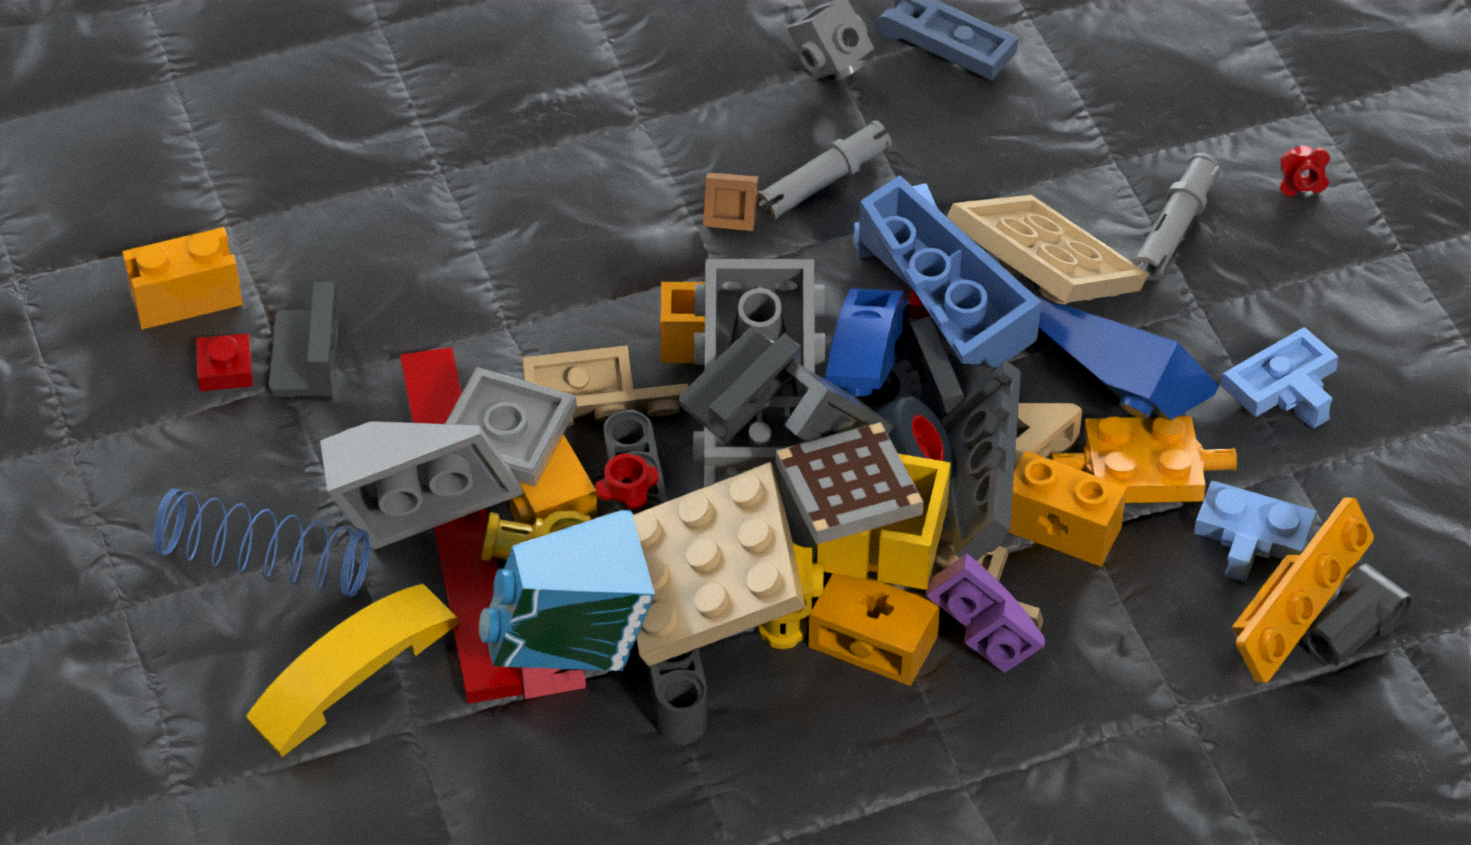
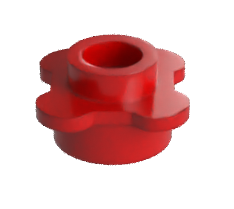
[1279,146,1330,196]
[595,454,659,509]

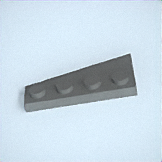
[940,360,1021,561]

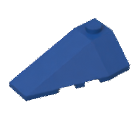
[1036,296,1219,420]

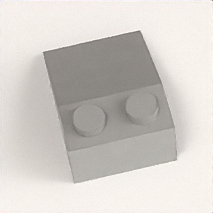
[320,421,523,550]

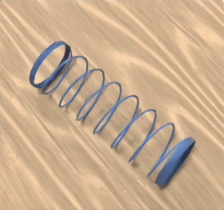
[153,488,371,598]

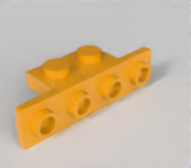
[1232,498,1374,683]

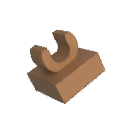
[703,172,759,231]

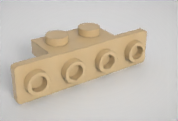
[522,345,689,427]

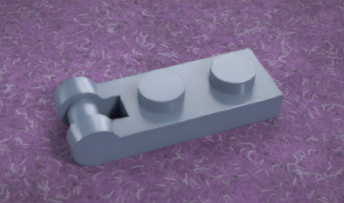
[876,0,1018,80]

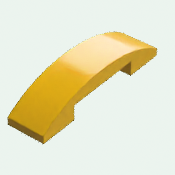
[246,584,459,758]

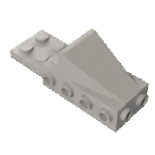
[693,259,825,563]

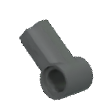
[1301,563,1413,666]

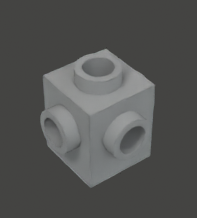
[786,0,875,80]

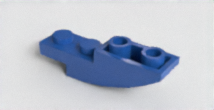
[825,288,910,396]

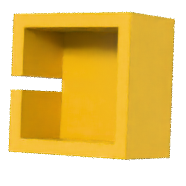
[817,454,951,590]

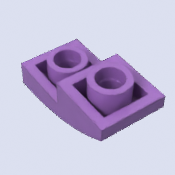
[926,553,1045,673]

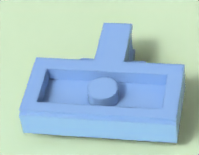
[1221,327,1338,429]
[1194,480,1316,582]

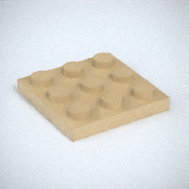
[947,195,1149,305]
[633,462,806,666]

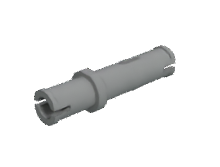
[757,120,892,221]
[1132,153,1221,281]

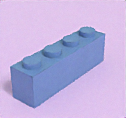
[859,175,1042,367]

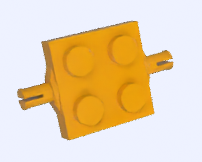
[1051,416,1237,503]

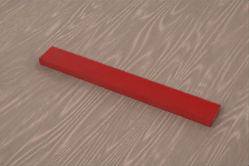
[400,347,523,704]

